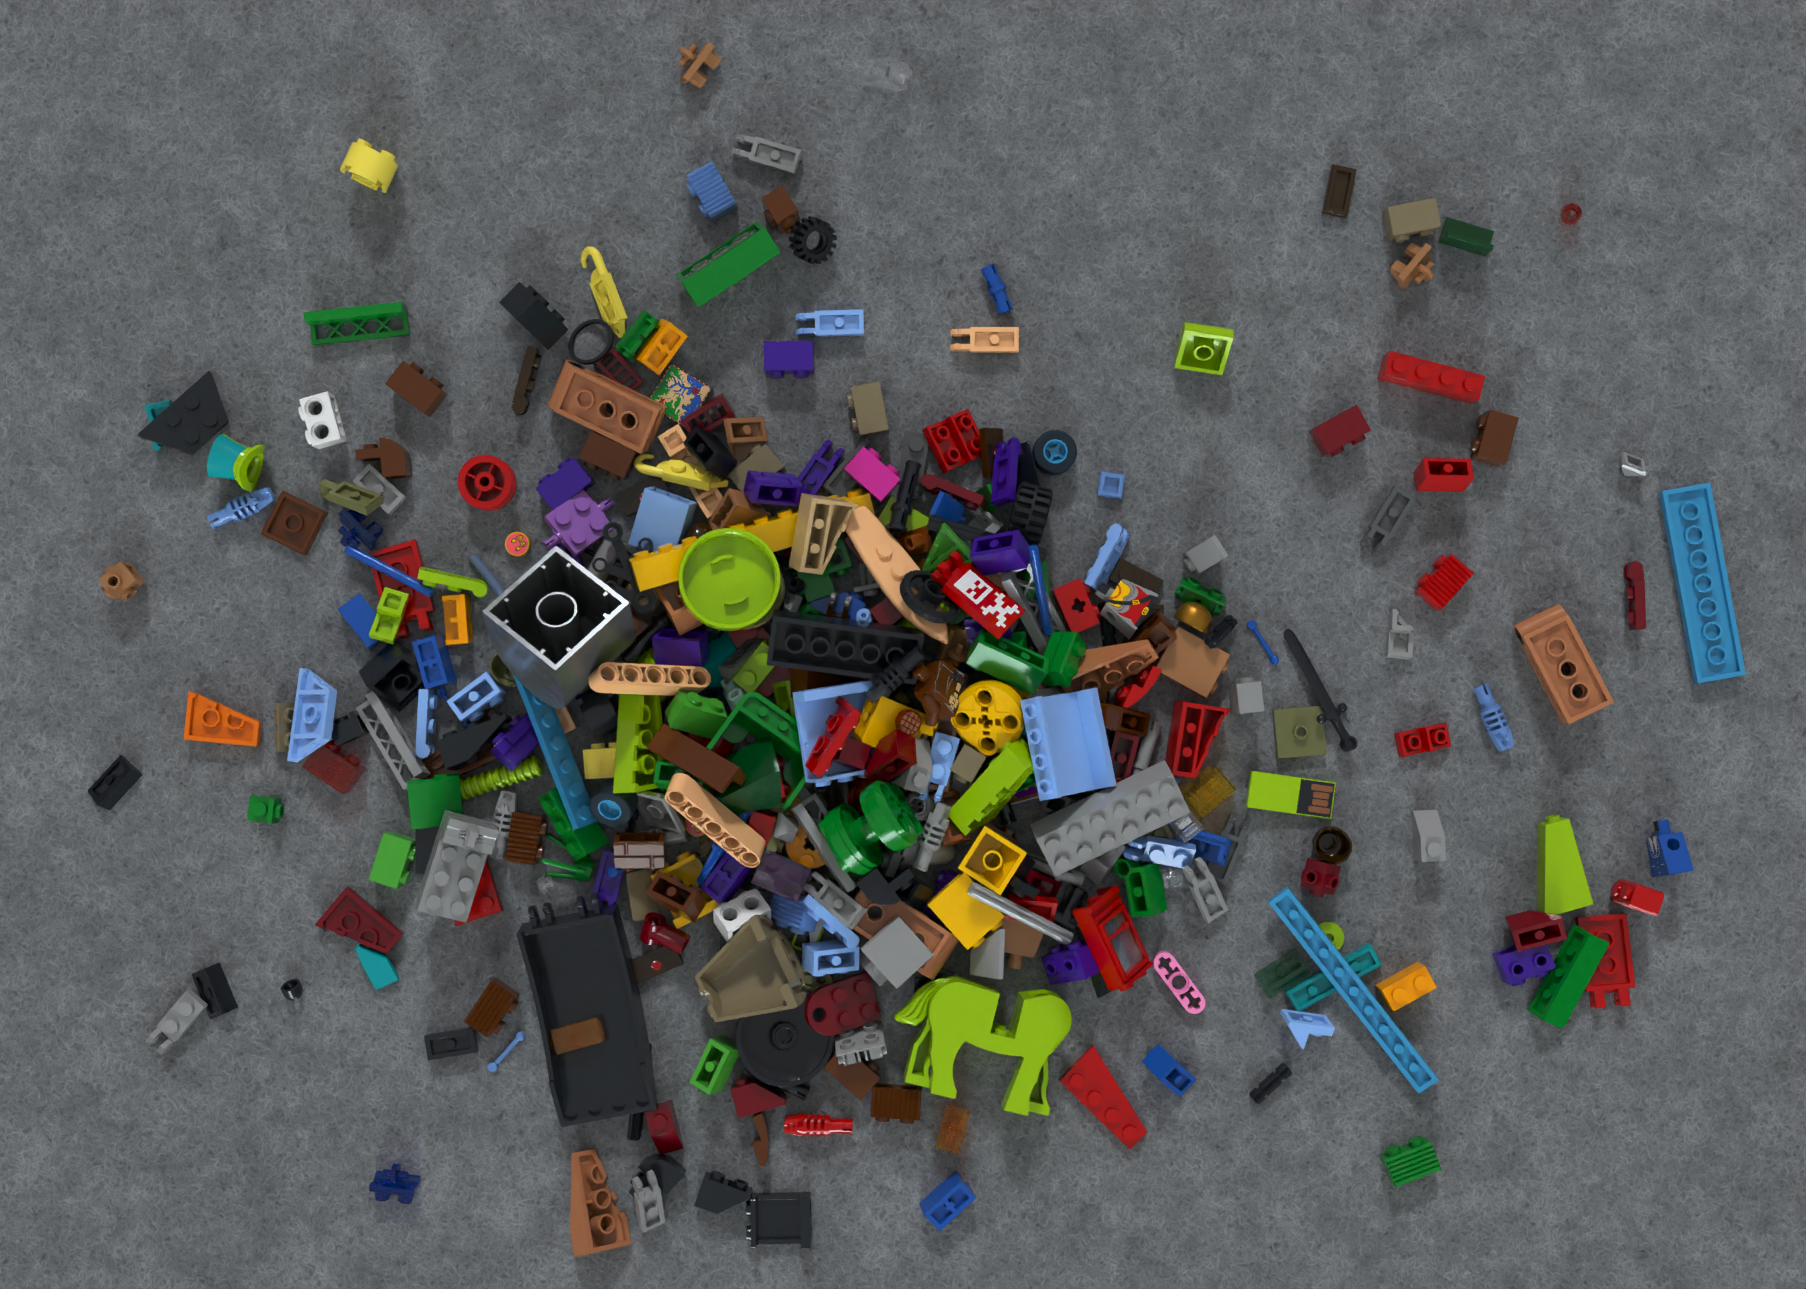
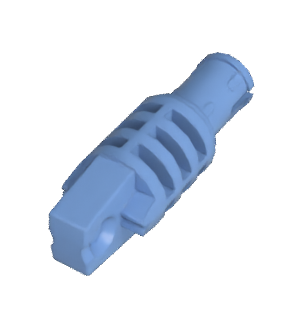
[207,487,276,529]
[1473,683,1514,751]

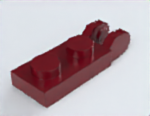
[920,473,988,511]
[1623,561,1646,630]

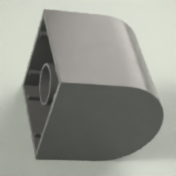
[482,546,636,709]

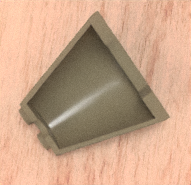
[695,915,806,1022]

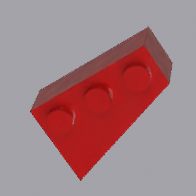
[1165,700,1230,778]

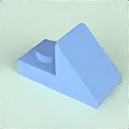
[1280,1009,1335,1049]

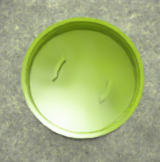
[678,528,780,631]

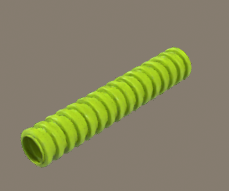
[460,755,543,800]

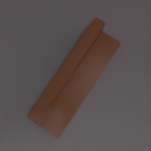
[647,724,747,793]

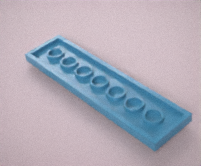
[1659,483,1746,683]

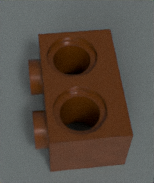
[1122,610,1177,654]

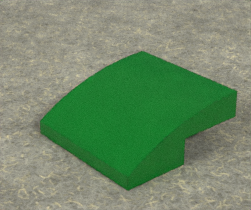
[407,774,463,829]

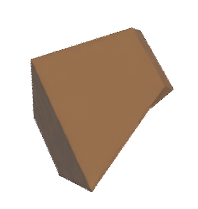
[723,417,768,462]

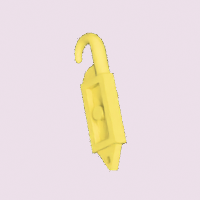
[581,246,627,338]
[634,454,728,491]

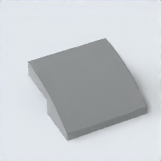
[861,915,934,989]

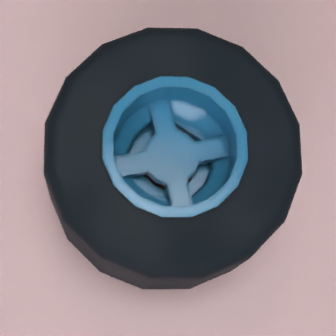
[1032,430,1077,476]
[589,778,639,827]

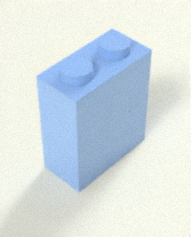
[628,486,697,553]

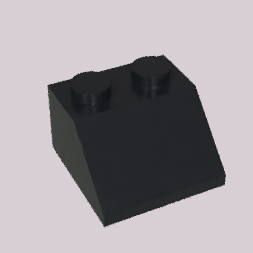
[359,640,425,712]

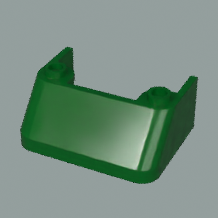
[706,692,806,811]

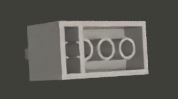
[415,810,499,923]

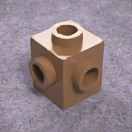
[98,561,146,600]

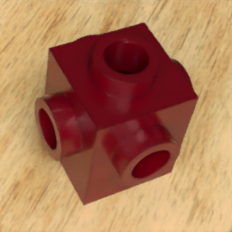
[1300,858,1341,898]

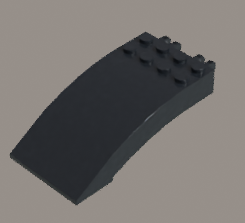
[516,893,658,1127]

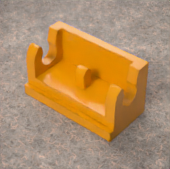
[633,319,688,375]
[442,594,473,646]

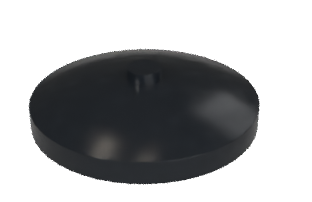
[735,989,835,1087]

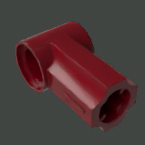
[639,912,691,955]

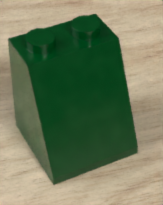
[711,736,782,814]

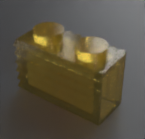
[1180,766,1237,821]

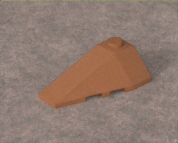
[1062,639,1159,701]
[570,1149,631,1257]

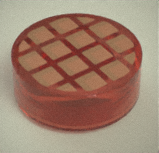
[895,709,921,735]

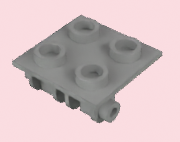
[835,1021,888,1066]

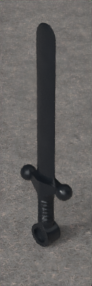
[1284,629,1357,752]

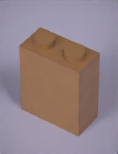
[1154,626,1230,698]

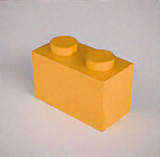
[1375,962,1437,1011]

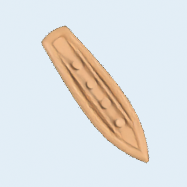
[845,506,949,644]

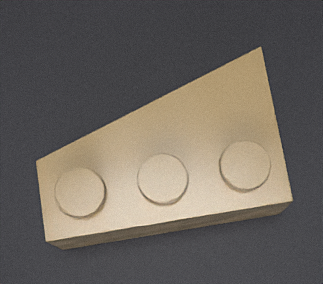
[789,493,858,575]

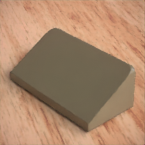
[626,869,659,922]

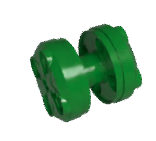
[819,780,923,875]

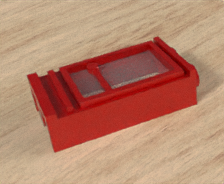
[1072,885,1153,991]

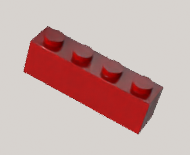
[1377,351,1485,404]

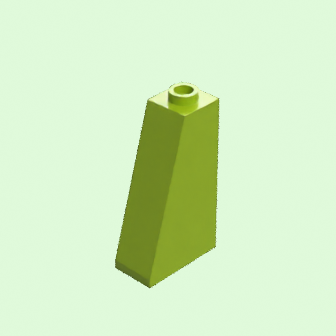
[1537,814,1593,915]

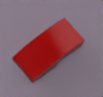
[1394,723,1451,757]

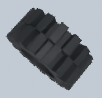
[789,216,837,264]

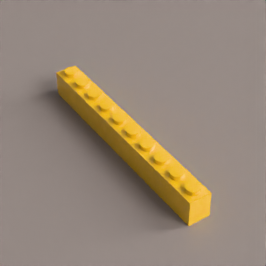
[629,488,875,592]

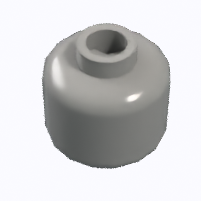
[906,791,935,823]

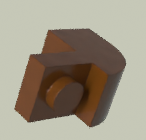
[355,438,413,479]

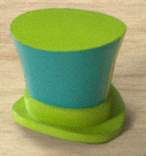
[207,434,265,492]

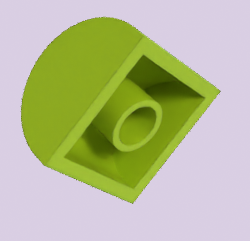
[1174,322,1234,375]

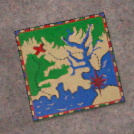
[649,363,713,428]

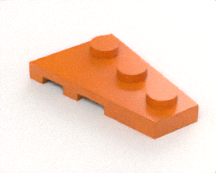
[183,691,262,747]

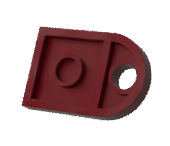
[804,971,882,1036]

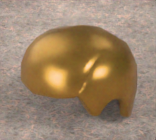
[1173,602,1212,633]

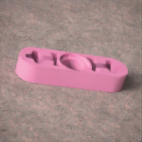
[1152,951,1205,1014]

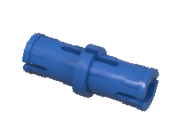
[981,263,1013,315]

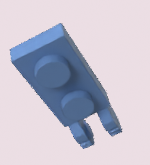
[1123,835,1196,868]

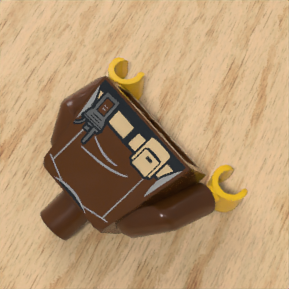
[912,659,968,736]

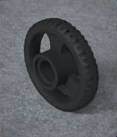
[900,570,960,624]

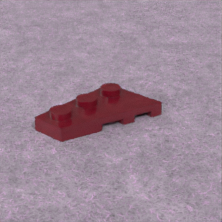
[315,887,405,954]

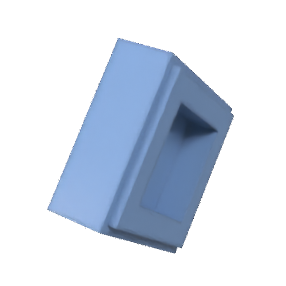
[1097,471,1125,499]

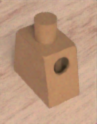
[708,488,771,530]
[1001,912,1044,969]

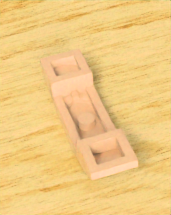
[657,424,723,519]

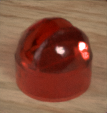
[1560,203,1582,225]

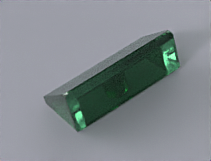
[1254,949,1310,999]

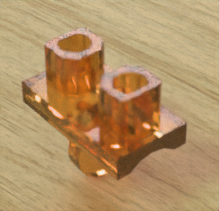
[935,1104,971,1155]

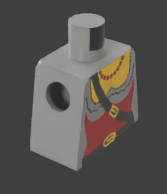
[1095,579,1158,639]

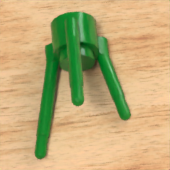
[541,833,595,882]

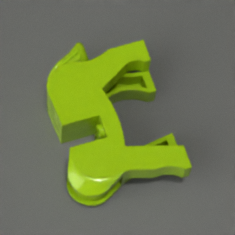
[894,974,1072,1116]

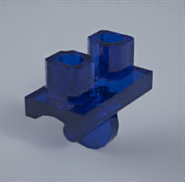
[338,509,383,551]
[369,1163,421,1204]

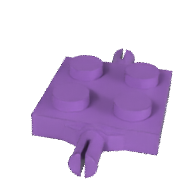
[542,490,615,557]

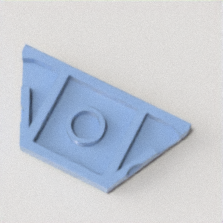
[287,668,337,762]

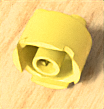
[340,138,398,193]

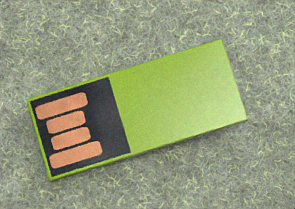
[1245,771,1336,819]

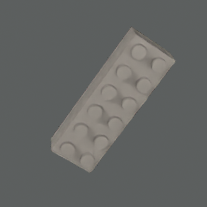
[1030,760,1190,877]

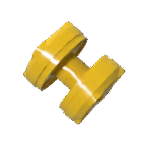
[951,680,1039,756]

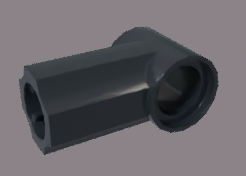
[1053,884,1089,933]

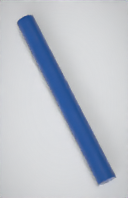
[344,544,435,597]
[1028,545,1052,635]

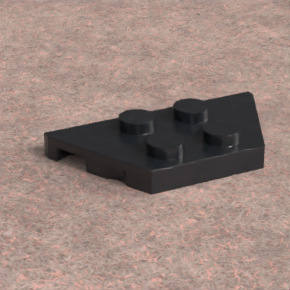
[138,371,229,456]

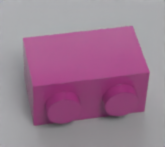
[844,446,901,503]

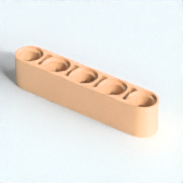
[588,662,711,696]
[665,773,766,868]

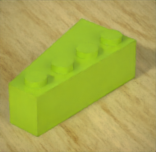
[613,694,666,793]
[948,738,1034,836]

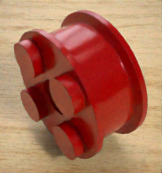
[458,455,517,511]

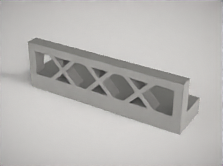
[1001,560,1067,656]
[355,691,430,790]
[790,793,863,893]

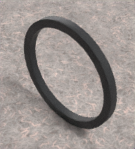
[568,319,614,365]

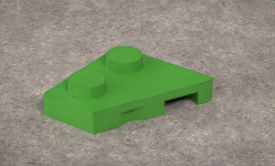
[922,522,973,574]

